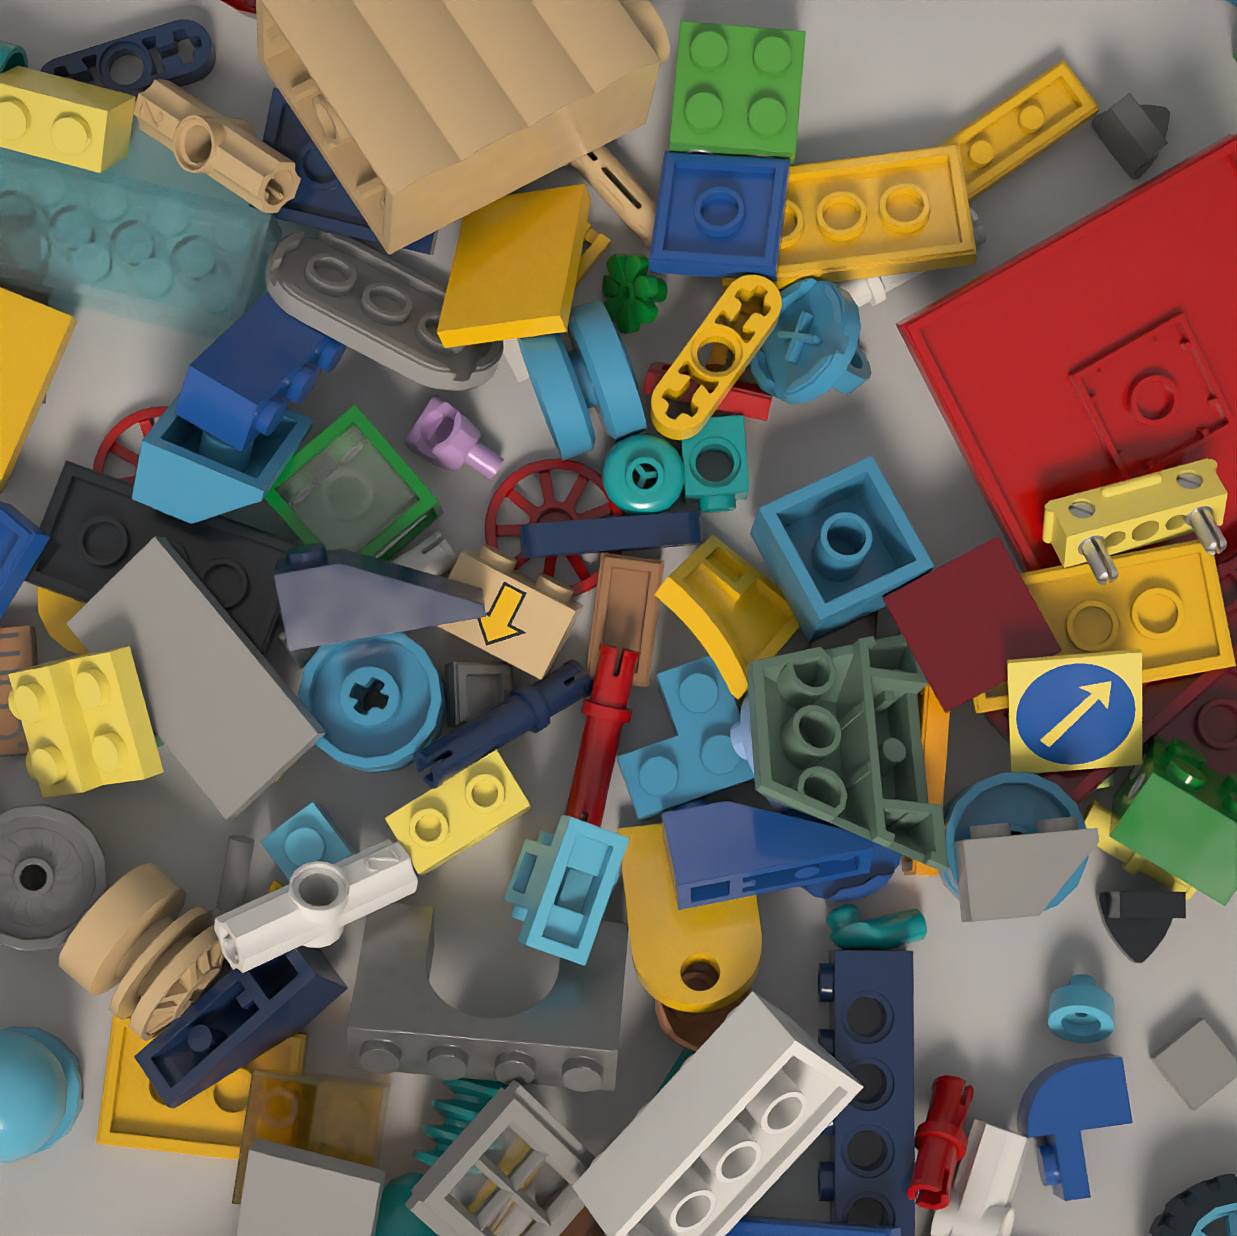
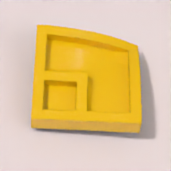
[654,534,800,700]

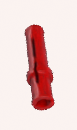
[564,644,641,828]

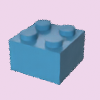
[750,455,934,643]

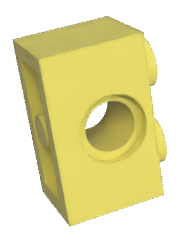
[385,749,533,876]

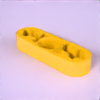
[650,275,782,440]

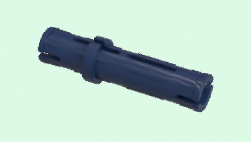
[413,659,593,789]

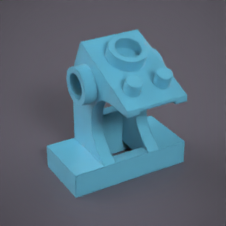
[504,815,630,966]

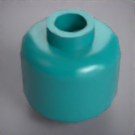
[601,433,685,516]

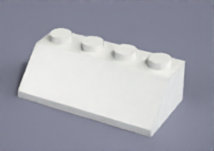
[572,991,864,1236]

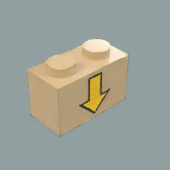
[437,544,584,680]

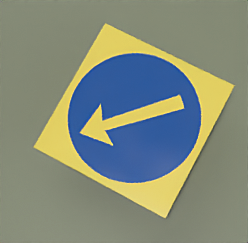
[1007,649,1142,773]

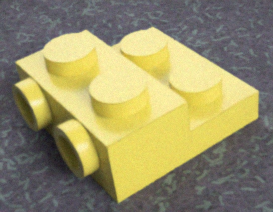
[8,646,164,798]

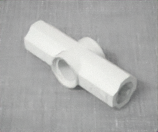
[214,839,418,973]
[931,1119,1032,1236]

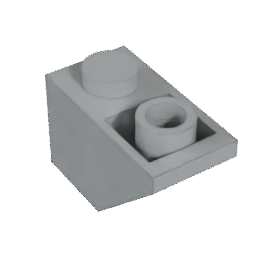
[953,817,1099,922]

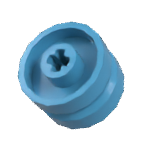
[517,298,647,460]
[298,632,447,774]
[938,772,1088,911]

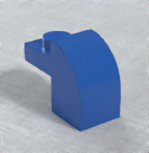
[1017,1053,1133,1201]

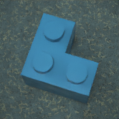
[617,655,755,821]

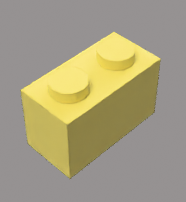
[0,66,136,173]

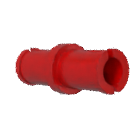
[907,1075,974,1210]

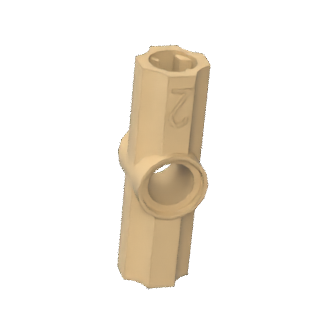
[134,79,301,213]

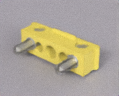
[1042,458,1228,585]

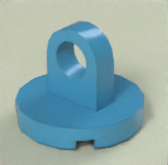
[750,278,872,404]

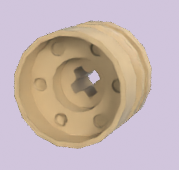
[58,862,227,1041]

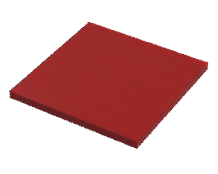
[895,134,1237,573]

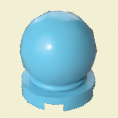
[0,1027,84,1163]

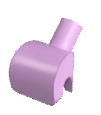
[405,395,504,479]

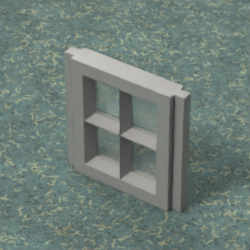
[404,1080,596,1236]

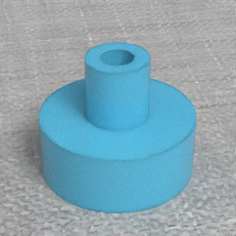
[1048,974,1115,1043]

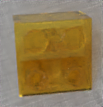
[232,1069,391,1205]

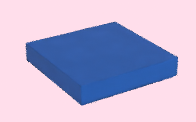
[649,151,790,282]

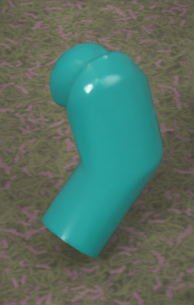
[826,904,927,950]

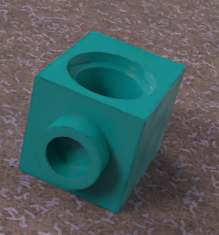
[679,415,750,513]

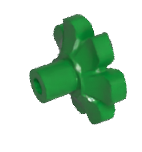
[602,253,668,334]

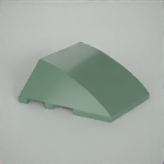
[746,634,949,872]

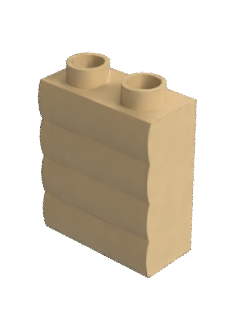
[256,0,670,255]

